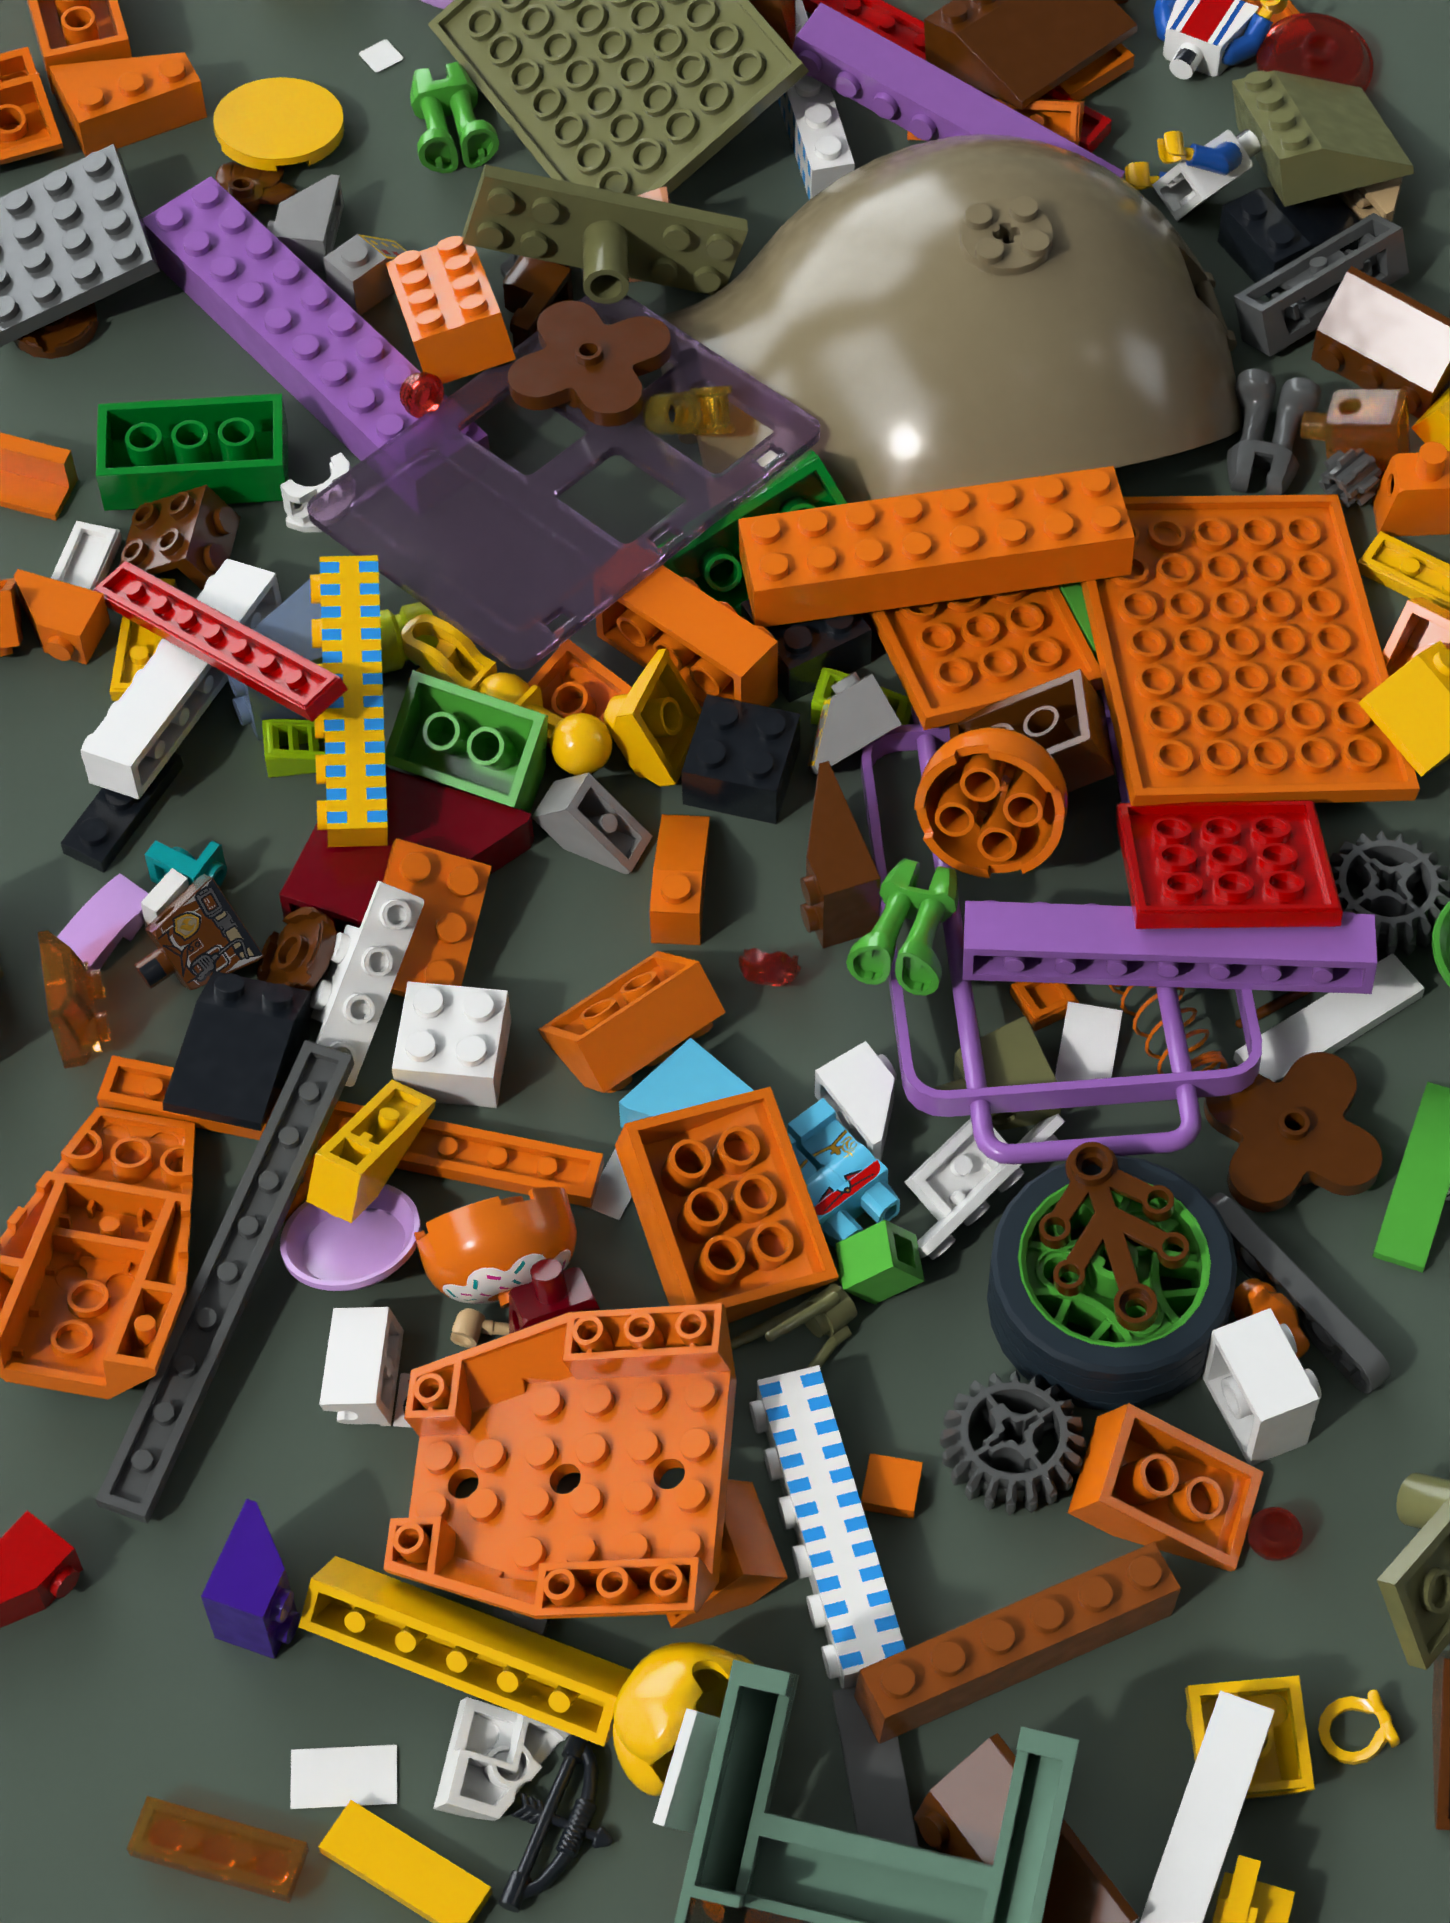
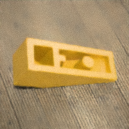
[306,1079,436,1223]

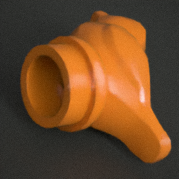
[1231,1278,1310,1359]

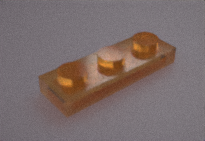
[127,1796,309,1903]

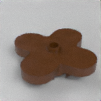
[508,301,672,427]
[1203,1052,1382,1212]

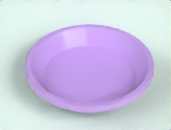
[280,1184,421,1291]

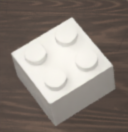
[392,981,511,1108]
[1202,1308,1322,1466]

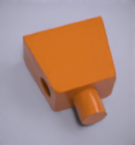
[1372,442,1450,537]

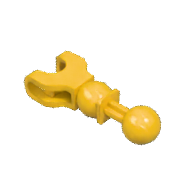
[401,614,612,775]

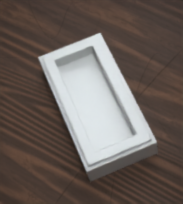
[51,521,122,590]

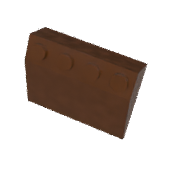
[924,0,1138,109]

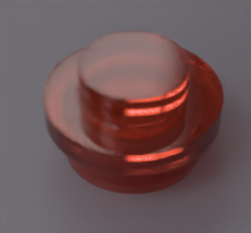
[400,372,444,419]
[1247,1507,1303,1561]

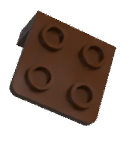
[119,485,241,590]

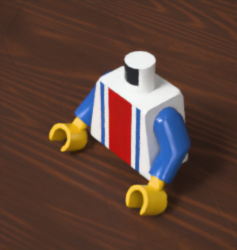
[1153,0,1288,80]
[1125,129,1261,221]

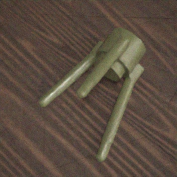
[730,1283,857,1368]

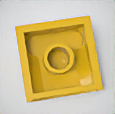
[604,648,702,787]
[1185,1675,1315,1799]

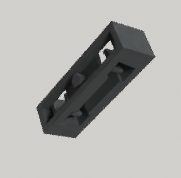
[1234,213,1409,356]

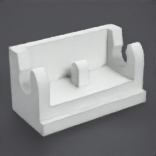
[319,1307,404,1426]

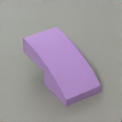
[51,873,149,977]

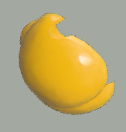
[613,1642,754,1797]

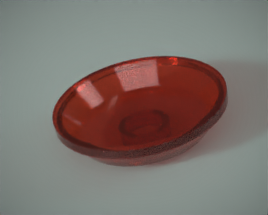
[1257,13,1373,92]

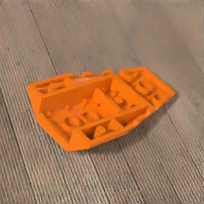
[0,1107,196,1400]

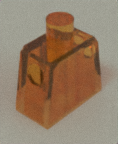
[1301,389,1410,479]

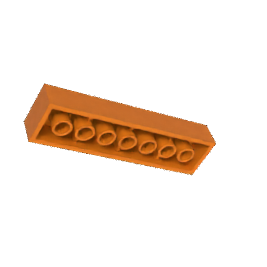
[738,466,1135,627]

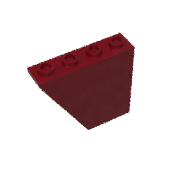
[279,765,534,935]

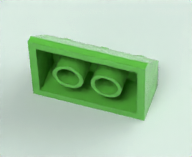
[385,670,548,813]

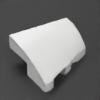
[433,1697,570,1821]

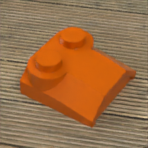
[528,638,632,749]

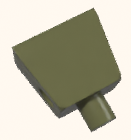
[934,1016,1061,1131]

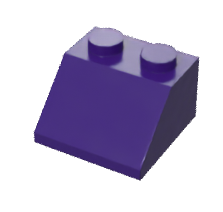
[201,1498,300,1659]

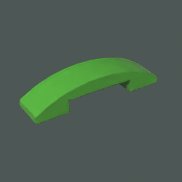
[1372,1082,1450,1273]

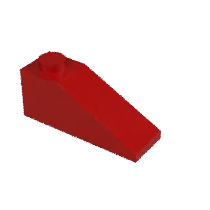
[0,1510,83,1628]

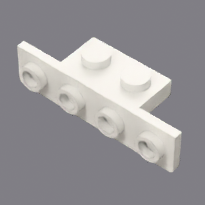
[310,881,424,1087]
[905,1114,1065,1260]

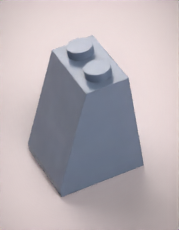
[227,579,323,741]

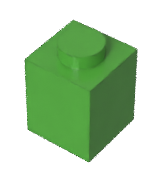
[835,1220,924,1305]

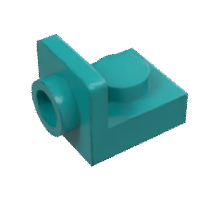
[144,840,227,887]

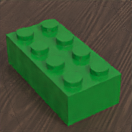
[96,393,288,511]

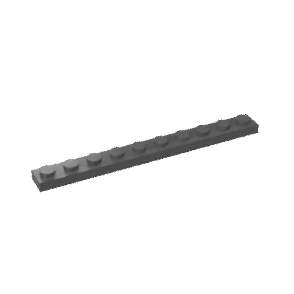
[95,1040,354,1524]

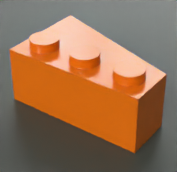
[49,52,207,157]

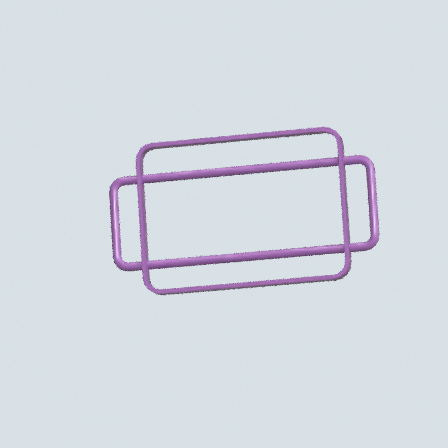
[861,685,1262,1165]

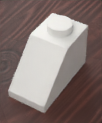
[815,1041,897,1161]

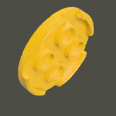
[213,77,344,171]

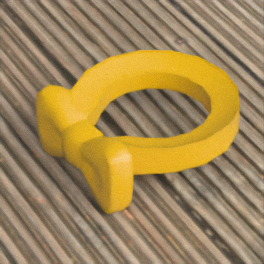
[1318,1689,1400,1765]

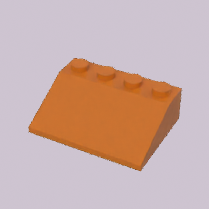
[615,1086,839,1323]

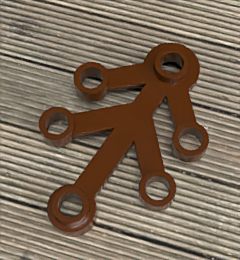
[1039,1142,1190,1331]

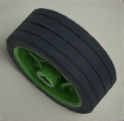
[987,1155,1237,1411]

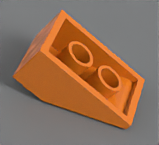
[1068,1403,1264,1572]

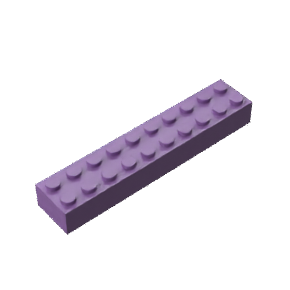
[142,176,491,517]

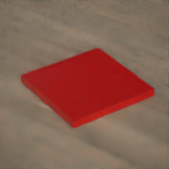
[1116,801,1343,929]

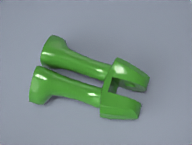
[410,62,499,173]
[846,858,958,996]

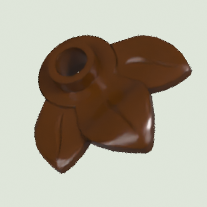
[215,161,298,214]

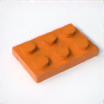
[383,838,492,997]

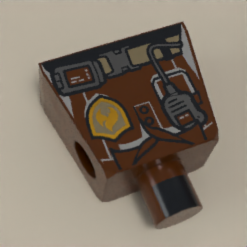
[134,874,264,990]

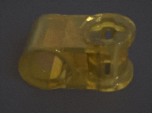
[643,385,736,435]

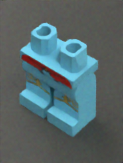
[787,1098,900,1249]

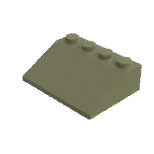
[1232,70,1414,207]

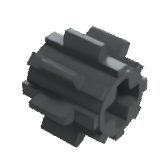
[1319,448,1381,508]

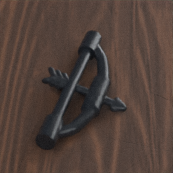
[498,1734,613,1912]

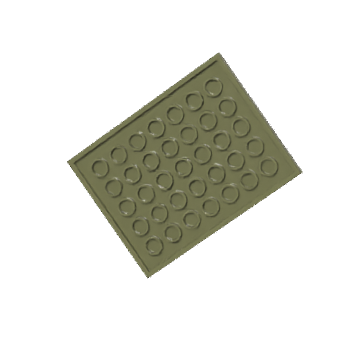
[428,0,809,196]

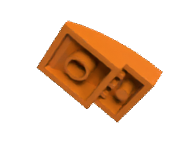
[0,46,64,165]

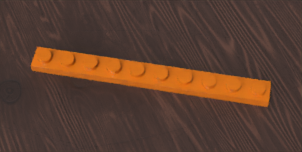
[97,1055,604,1208]

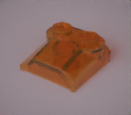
[38,930,111,1069]

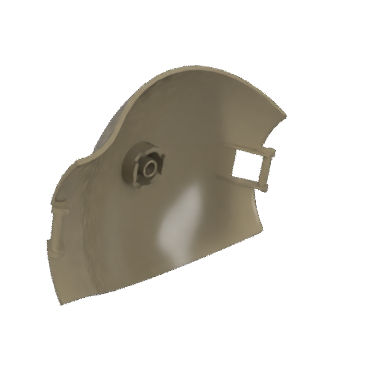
[661,134,1243,512]

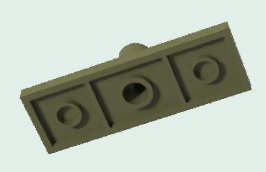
[463,164,748,304]
[1377,1472,1450,1670]

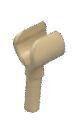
[450,1308,509,1348]

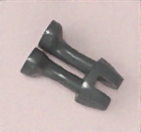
[1227,369,1322,495]

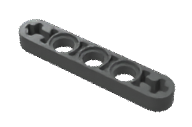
[1209,1193,1391,1394]

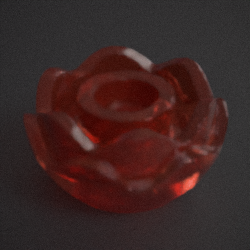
[739,948,801,987]

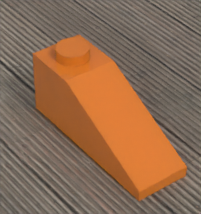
[649,814,710,945]

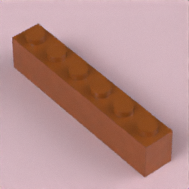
[854,1542,1181,1744]

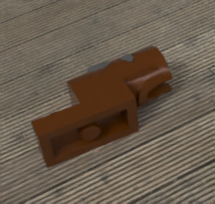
[500,254,573,357]

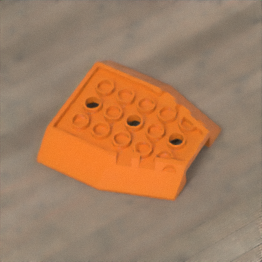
[383,1303,737,1619]

